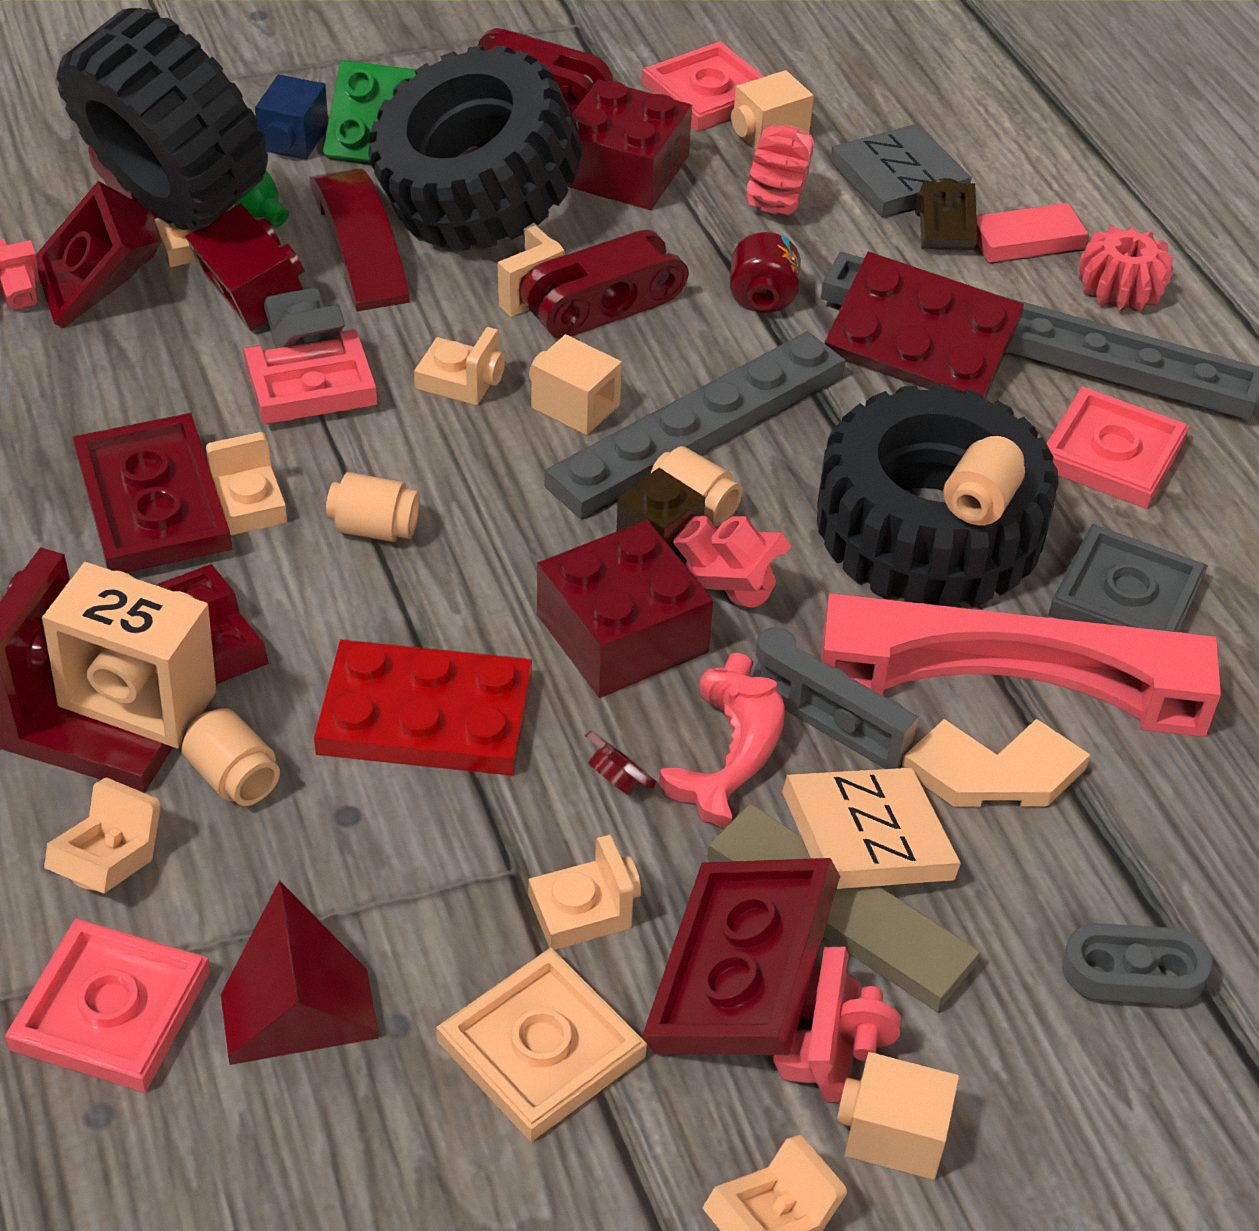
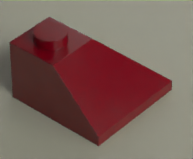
[36,181,162,328]

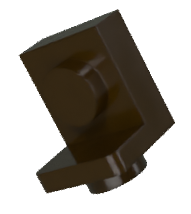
[915,178,977,250]

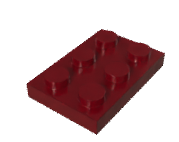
[824,251,1024,400]
[73,413,233,573]
[642,858,840,1055]

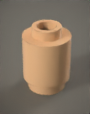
[943,436,1025,525]
[651,446,742,527]
[326,472,420,542]
[182,708,280,806]

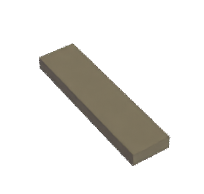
[707,803,981,1012]

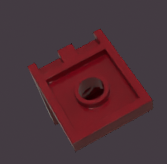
[0,547,173,793]

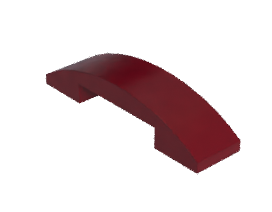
[309,168,410,312]

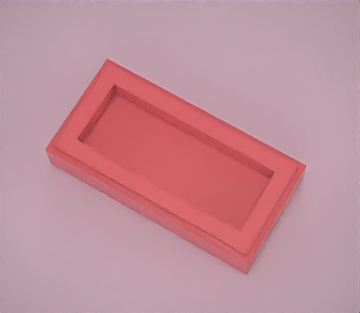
[977,203,1089,263]

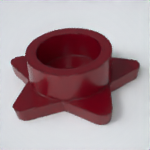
[585,730,657,796]

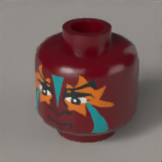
[729,232,801,313]

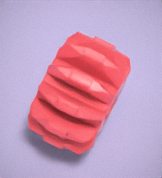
[746,125,814,215]
[1078,226,1173,311]

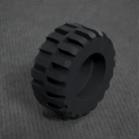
[56,8,268,230]
[368,45,582,250]
[816,385,1059,607]

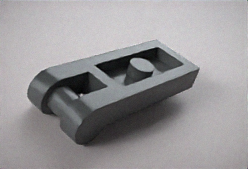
[753,627,919,769]

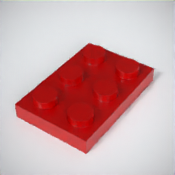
[314,639,532,776]

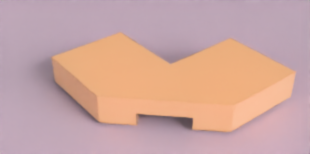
[901,719,1090,807]

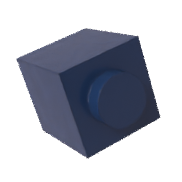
[255,74,328,160]

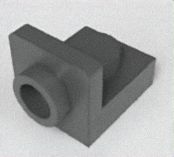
[264,288,345,348]

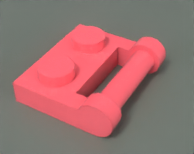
[243,329,377,425]

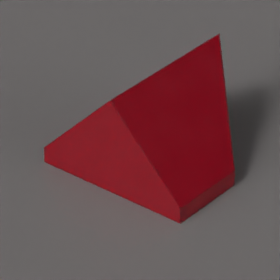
[221,880,379,1065]

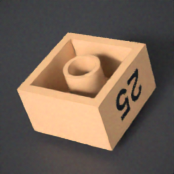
[42,562,216,749]

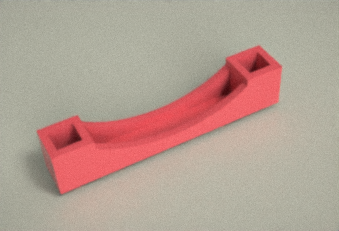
[820,593,1221,737]

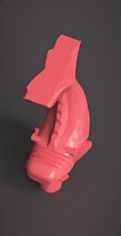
[660,653,785,829]

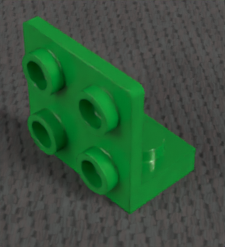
[323,60,416,164]

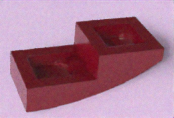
[156,564,269,684]

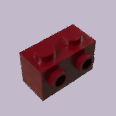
[185,203,305,331]

